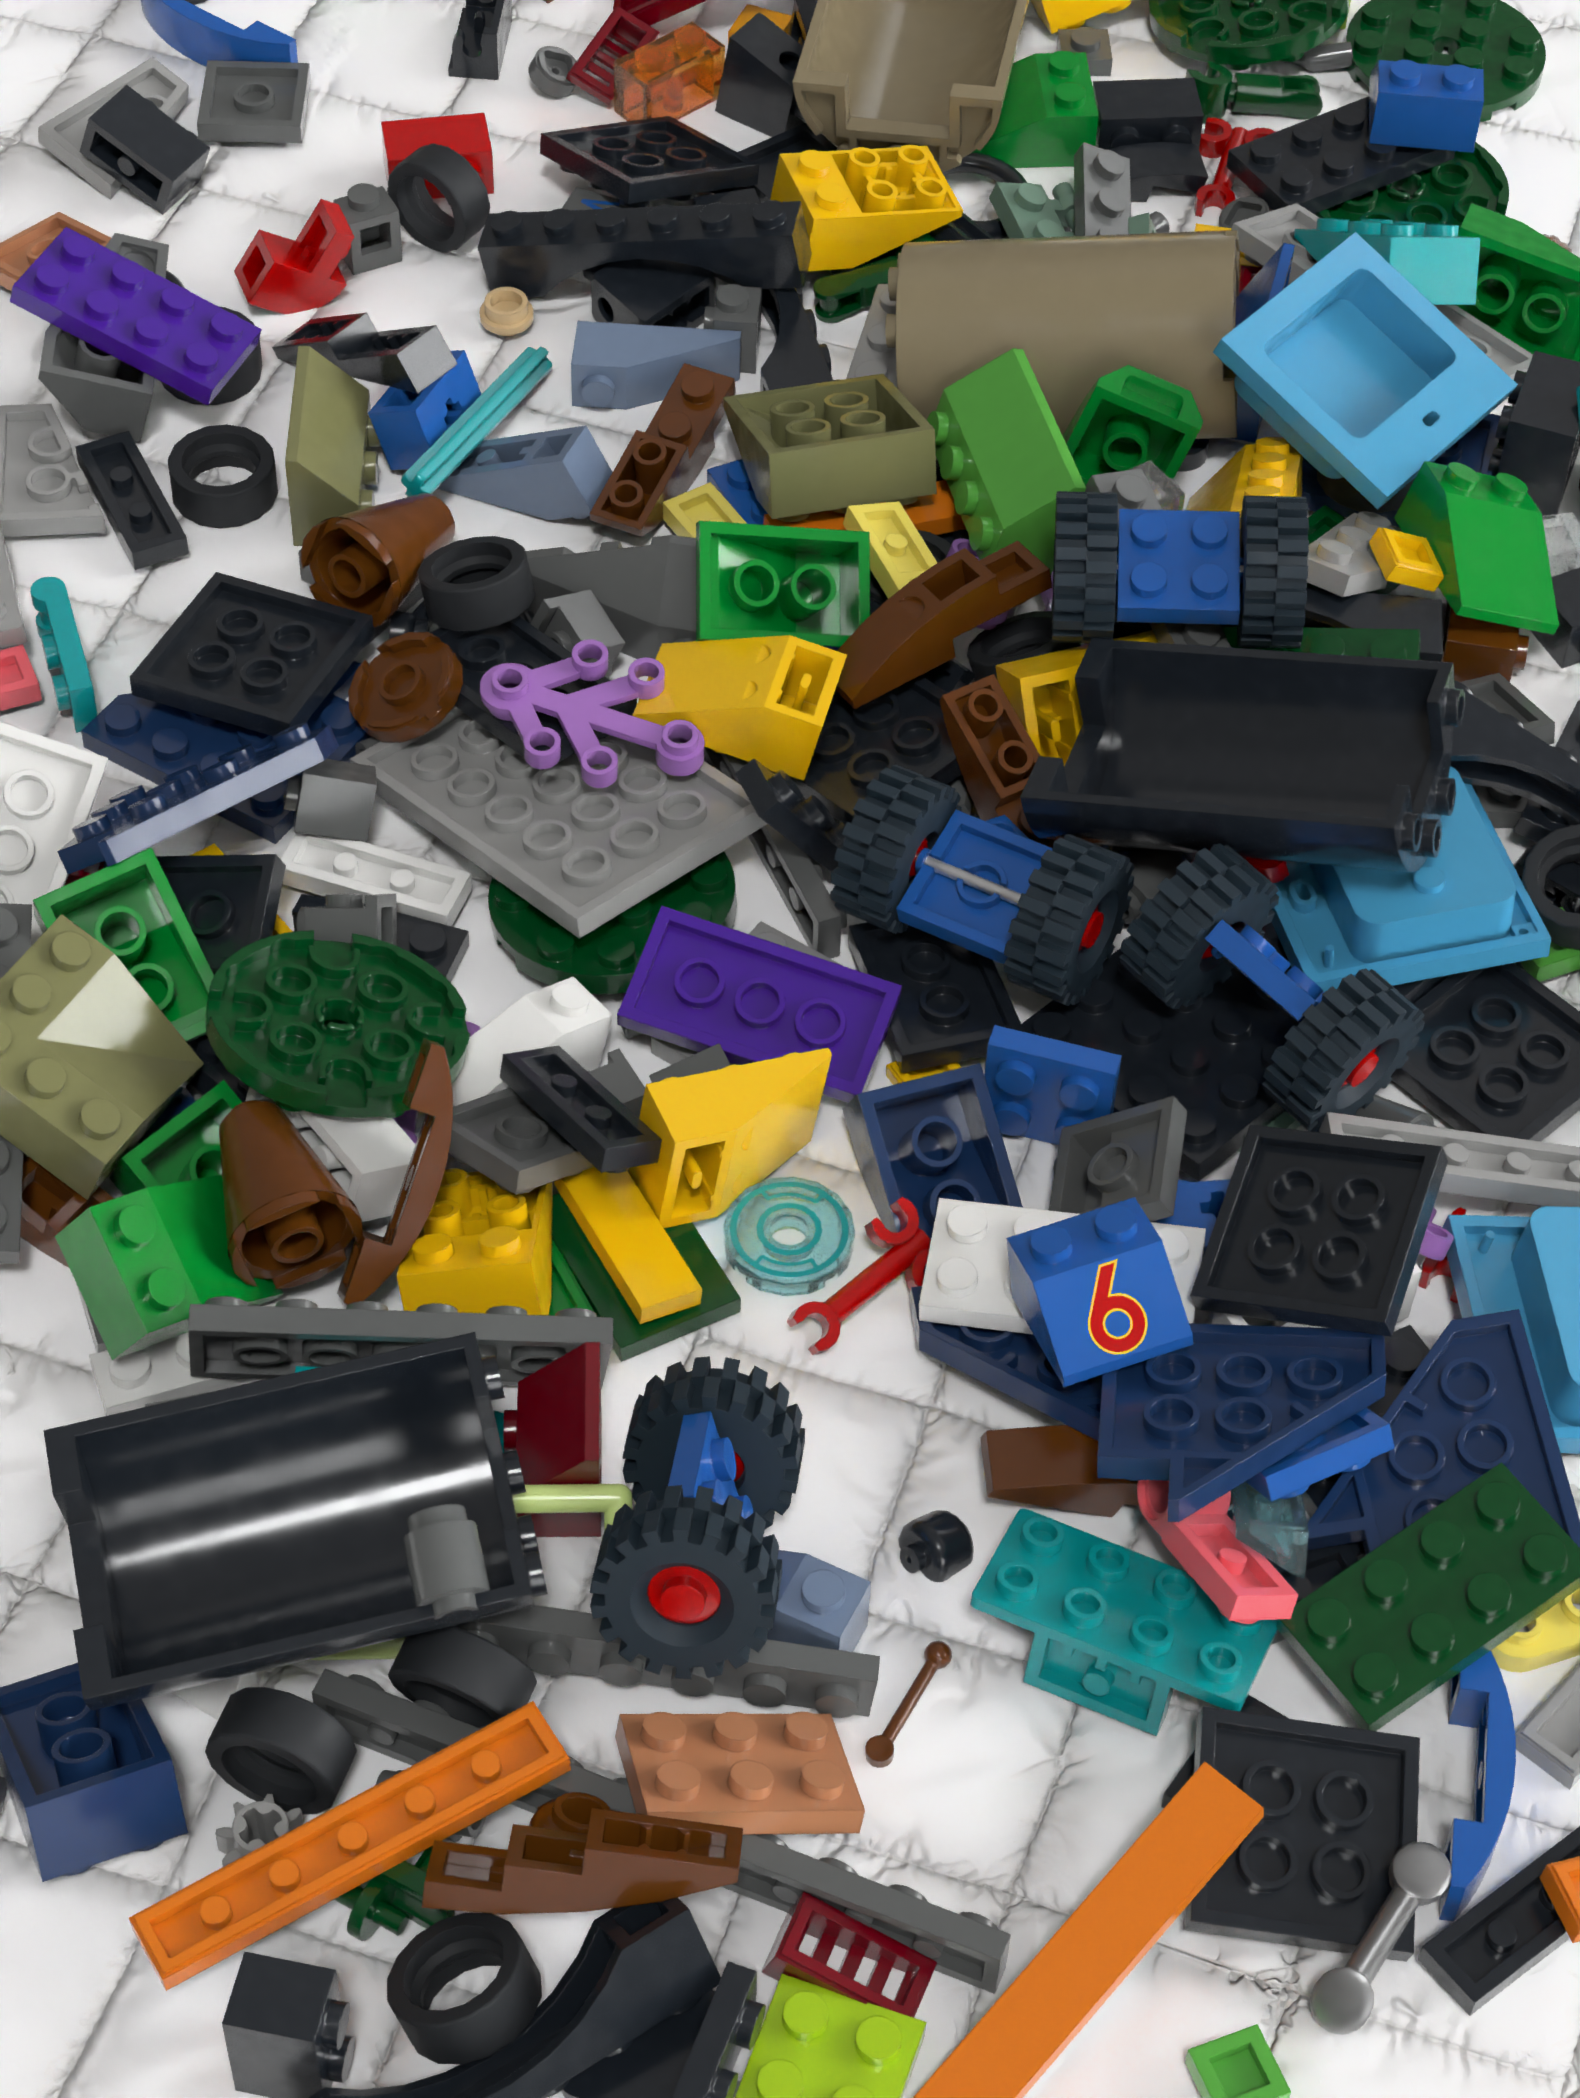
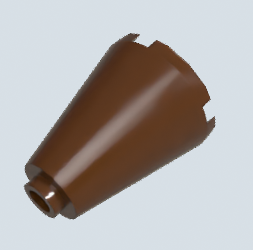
[300,493,455,627]
[219,1100,363,1289]

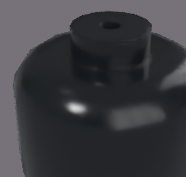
[898,1510,974,1582]

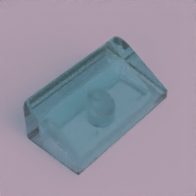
[1231,1482,1309,1578]

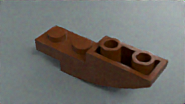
[589,363,736,537]
[835,541,1052,709]
[939,674,1055,848]

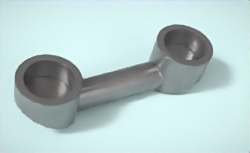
[1310,1842,1452,2035]

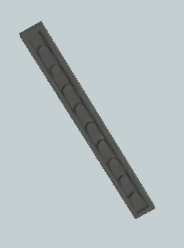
[312,1669,1011,1994]

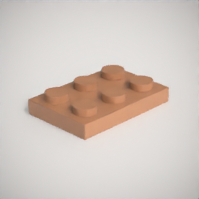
[615,1712,865,1835]

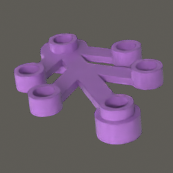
[480,639,705,788]

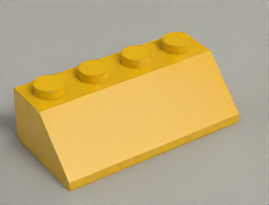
[1186,437,1303,528]

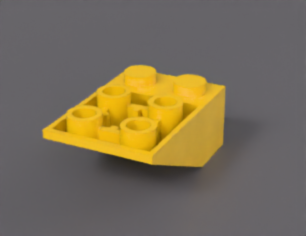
[770,145,963,271]
[995,630,1158,766]
[633,635,847,781]
[628,1048,832,1228]
[397,1168,553,1315]

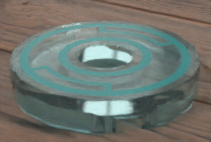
[723,1176,855,1296]

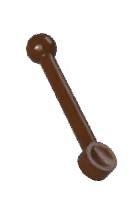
[865,1641,952,1768]

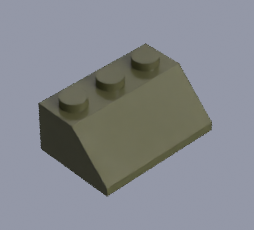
[285,346,381,546]

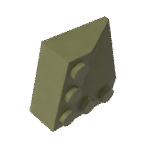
[723,374,937,522]
[0,914,204,1200]

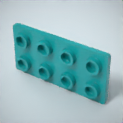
[970,1508,1278,1736]

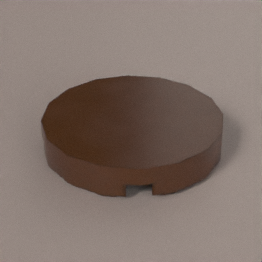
[348,632,463,743]

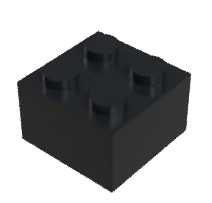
[1488,351,1580,521]

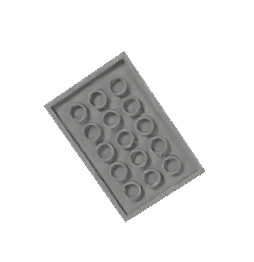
[350,706,767,939]

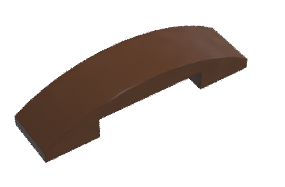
[337,1038,453,1304]

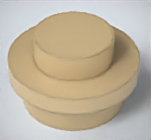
[479,287,534,336]

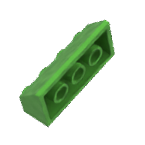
[927,348,1086,574]

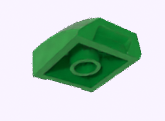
[1063,365,1203,503]

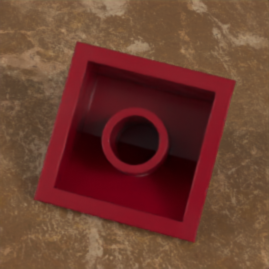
[503,1342,602,1537]

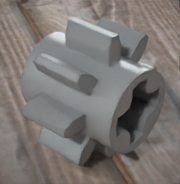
[215,1794,304,1867]

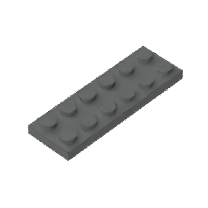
[188,1296,613,1389]

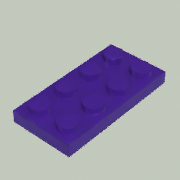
[9,227,262,406]
[617,905,902,1103]

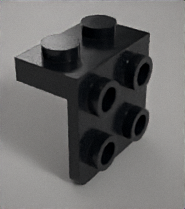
[561,1961,766,2098]

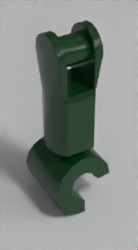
[1185,61,1323,124]
[813,233,937,323]

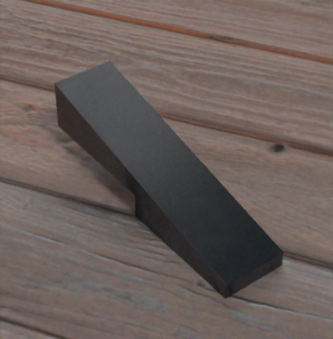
[272,312,457,394]

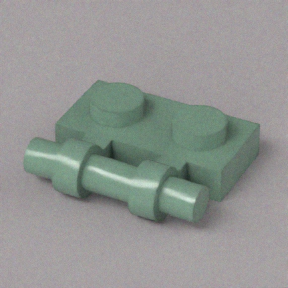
[989,182,1075,238]

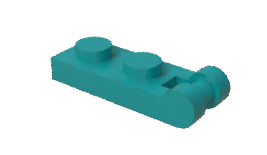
[30,577,97,733]

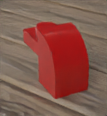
[234,199,354,314]

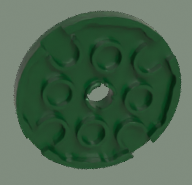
[1149,0,1349,71]
[1345,0,1546,122]
[1315,142,1509,229]
[488,851,737,994]
[205,930,470,1118]

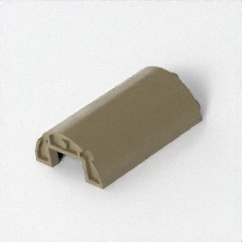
[793,0,1029,172]
[885,230,1240,439]

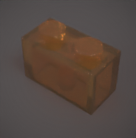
[614,22,725,121]

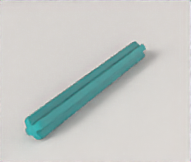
[401,346,552,497]

